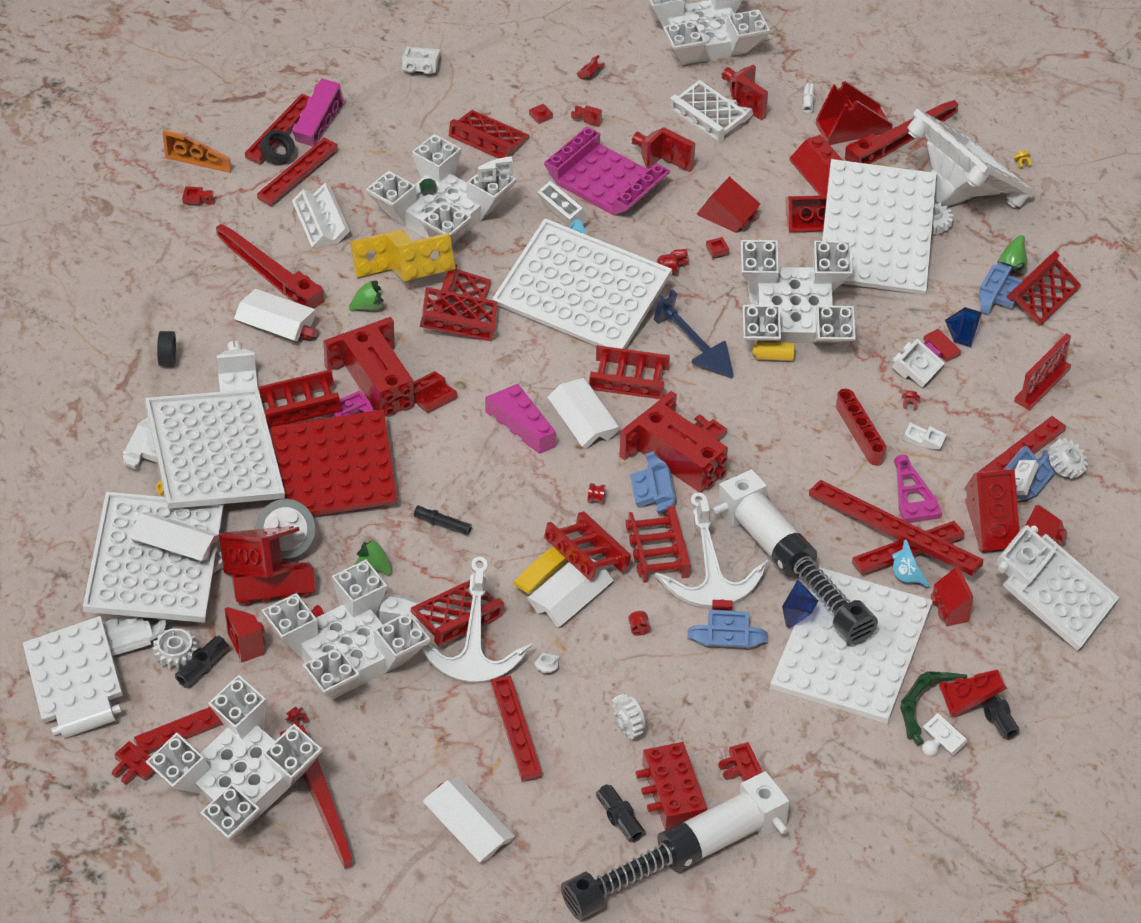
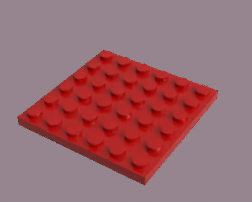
[270,409,398,516]

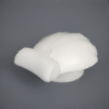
[535,653,559,673]

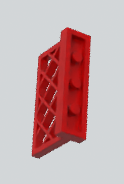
[449,110,529,158]
[1006,251,1081,326]
[433,264,491,319]
[420,287,498,341]
[1014,333,1071,411]
[410,580,504,647]

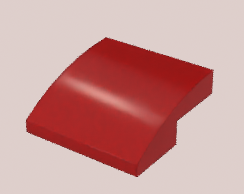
[413,371,458,413]

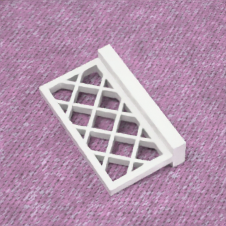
[670,80,748,143]

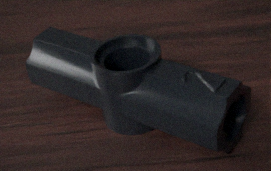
[175,635,229,688]
[981,694,1020,740]
[596,784,645,843]

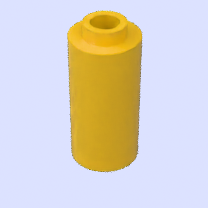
[752,341,794,361]

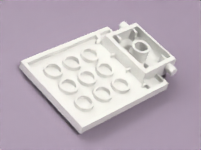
[996,525,1119,650]
[23,616,123,739]

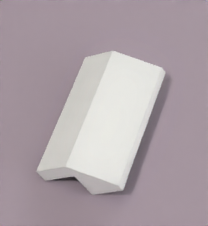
[292,183,350,249]
[234,289,317,341]
[547,378,621,449]
[128,512,219,561]
[527,558,613,627]
[423,776,515,862]

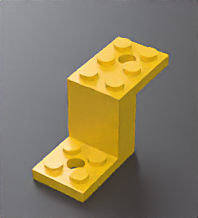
[350,229,455,281]

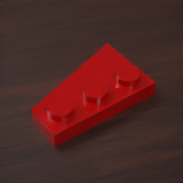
[938,669,1007,717]

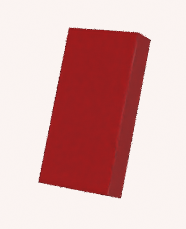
[923,329,961,362]

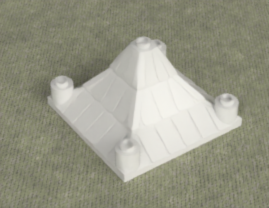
[907,109,1036,208]

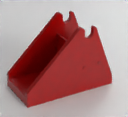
[815,81,893,145]
[964,469,1020,551]
[219,526,304,578]

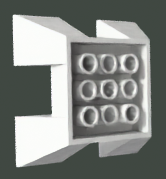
[649,0,770,65]
[366,134,517,245]
[741,240,855,343]
[261,560,430,699]
[146,675,323,840]

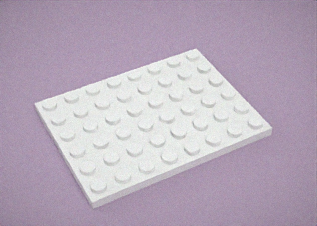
[822,159,937,295]
[492,219,672,349]
[145,389,285,509]
[83,492,224,623]
[770,567,933,724]

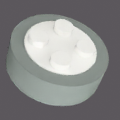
[256,499,315,559]

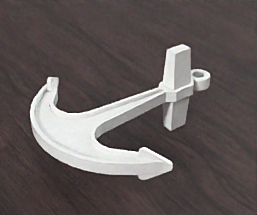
[654,492,769,608]
[421,557,533,683]

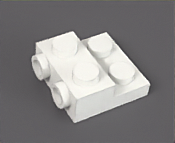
[402,47,440,74]
[891,339,944,387]

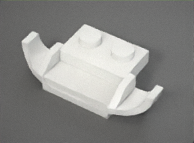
[123,417,158,470]
[103,616,166,656]

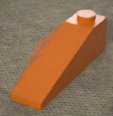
[162,130,231,173]

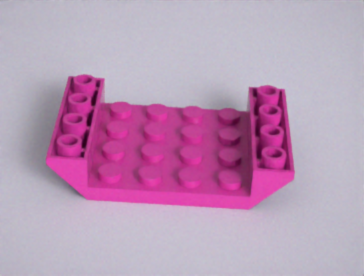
[544,126,670,215]

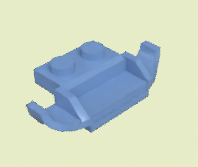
[979,263,1023,314]
[1003,446,1055,501]
[630,451,677,515]
[687,610,768,649]

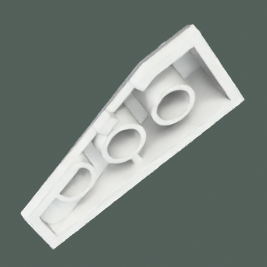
[379,593,459,638]

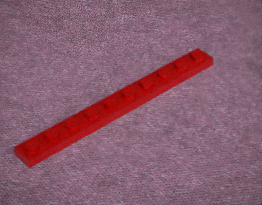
[809,480,984,576]

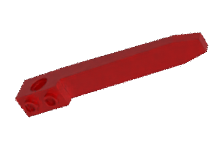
[844,100,959,164]
[216,224,324,309]
[279,725,352,869]

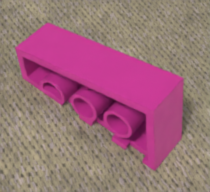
[292,78,345,146]
[485,384,556,454]

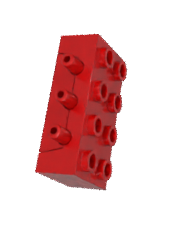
[635,742,707,830]

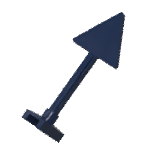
[654,289,733,379]

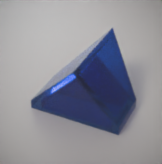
[945,307,982,347]
[782,580,819,628]

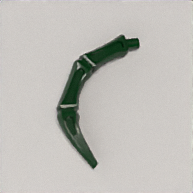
[900,671,967,746]

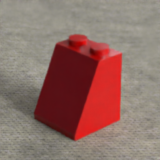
[697,176,761,233]

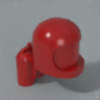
[656,249,689,274]

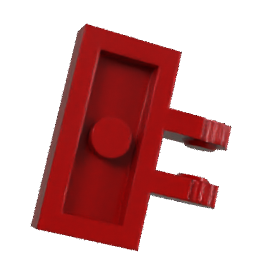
[112,741,155,785]
[718,742,763,782]

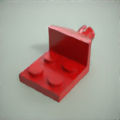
[721,65,768,121]
[631,127,695,172]

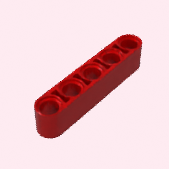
[836,388,886,466]

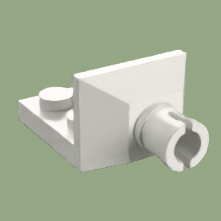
[217,341,258,392]

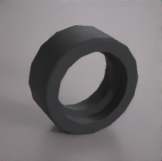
[260,130,295,165]
[157,331,176,366]

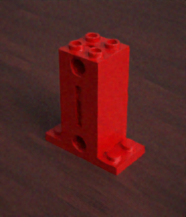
[323,316,414,417]
[619,391,728,493]

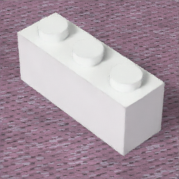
[537,181,589,226]

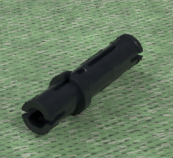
[414,505,472,536]

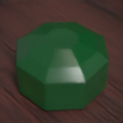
[419,178,437,195]

